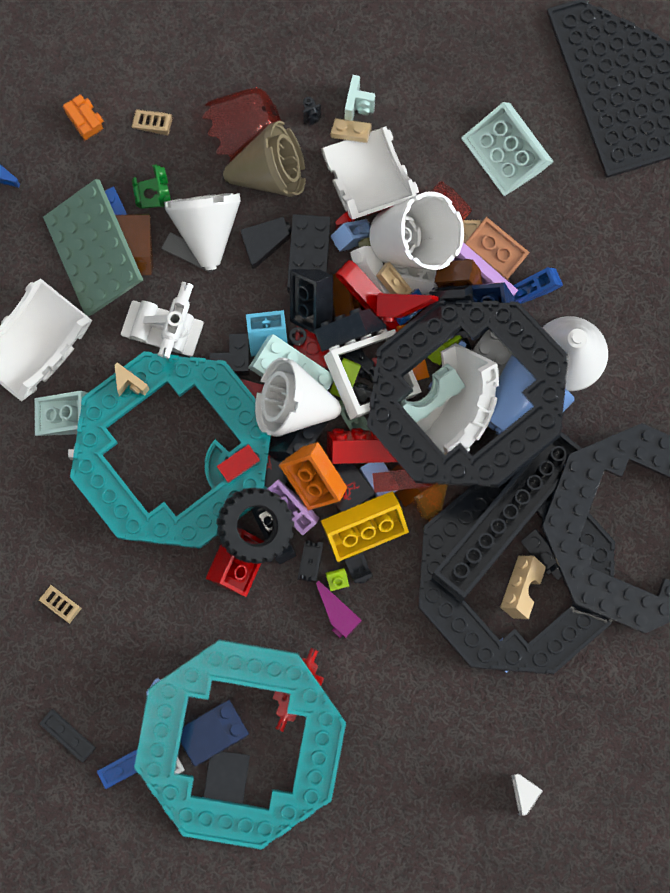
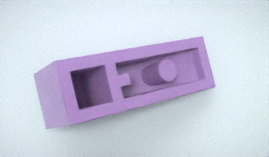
[267,479,319,536]

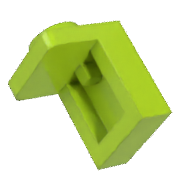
[325,568,349,591]

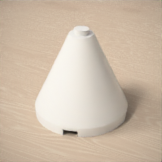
[164,193,241,270]
[542,316,608,391]
[255,358,341,437]

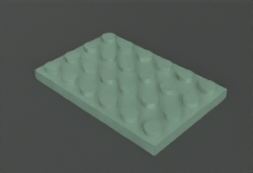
[43,179,143,316]

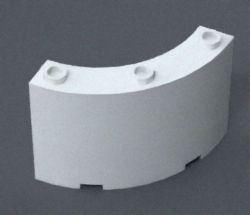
[321,127,419,219]
[0,279,92,401]
[417,343,499,455]

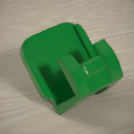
[132,164,171,208]

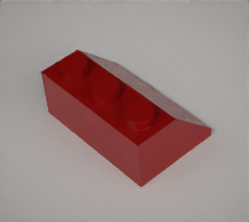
[205,528,264,597]

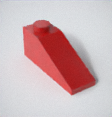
[376,293,439,322]

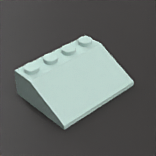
[462,102,553,196]

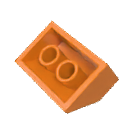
[279,442,347,510]

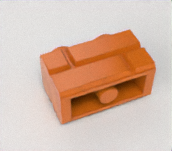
[63,95,103,141]

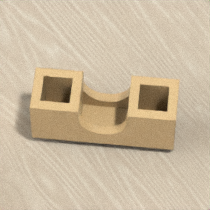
[500,555,546,619]

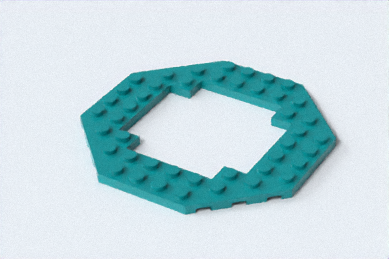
[70,351,271,549]
[134,640,346,849]

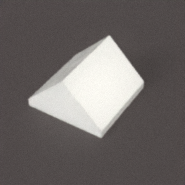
[511,774,542,815]

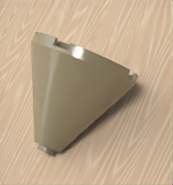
[223,121,306,197]

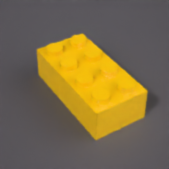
[321,491,409,562]

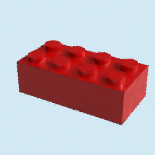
[327,428,397,464]

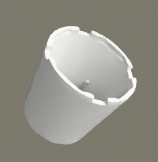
[369,192,464,270]

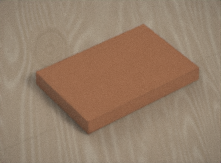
[465,217,530,280]

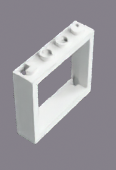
[324,329,422,420]

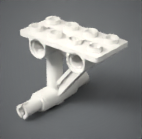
[121,282,204,359]

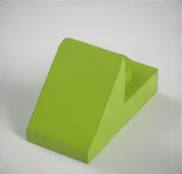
[329,358,361,398]

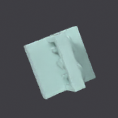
[345,75,375,121]

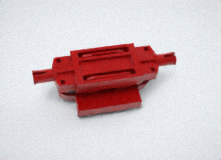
[272,648,324,731]

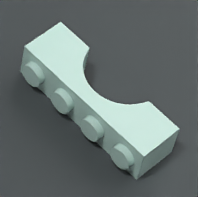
[400,363,465,423]

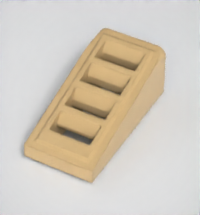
[132,110,172,136]
[39,585,82,624]

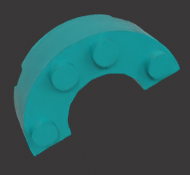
[205,439,268,489]

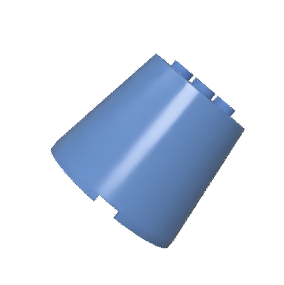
[488,355,575,435]

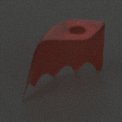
[202,88,281,163]

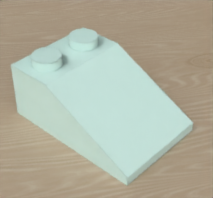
[35,391,88,436]

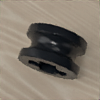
[289,327,306,346]

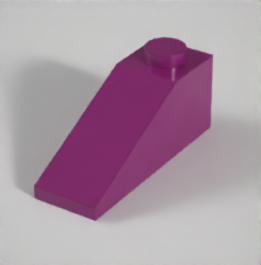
[316,580,362,639]

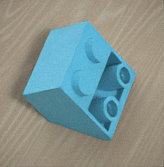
[246,310,288,357]

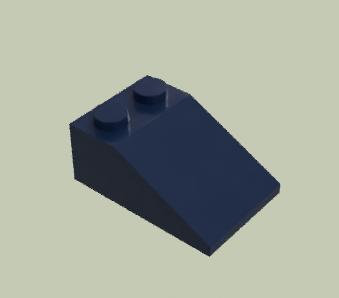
[180,700,249,767]

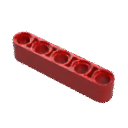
[335,260,408,333]

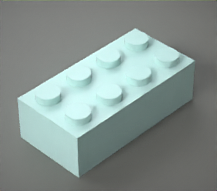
[248,334,334,391]

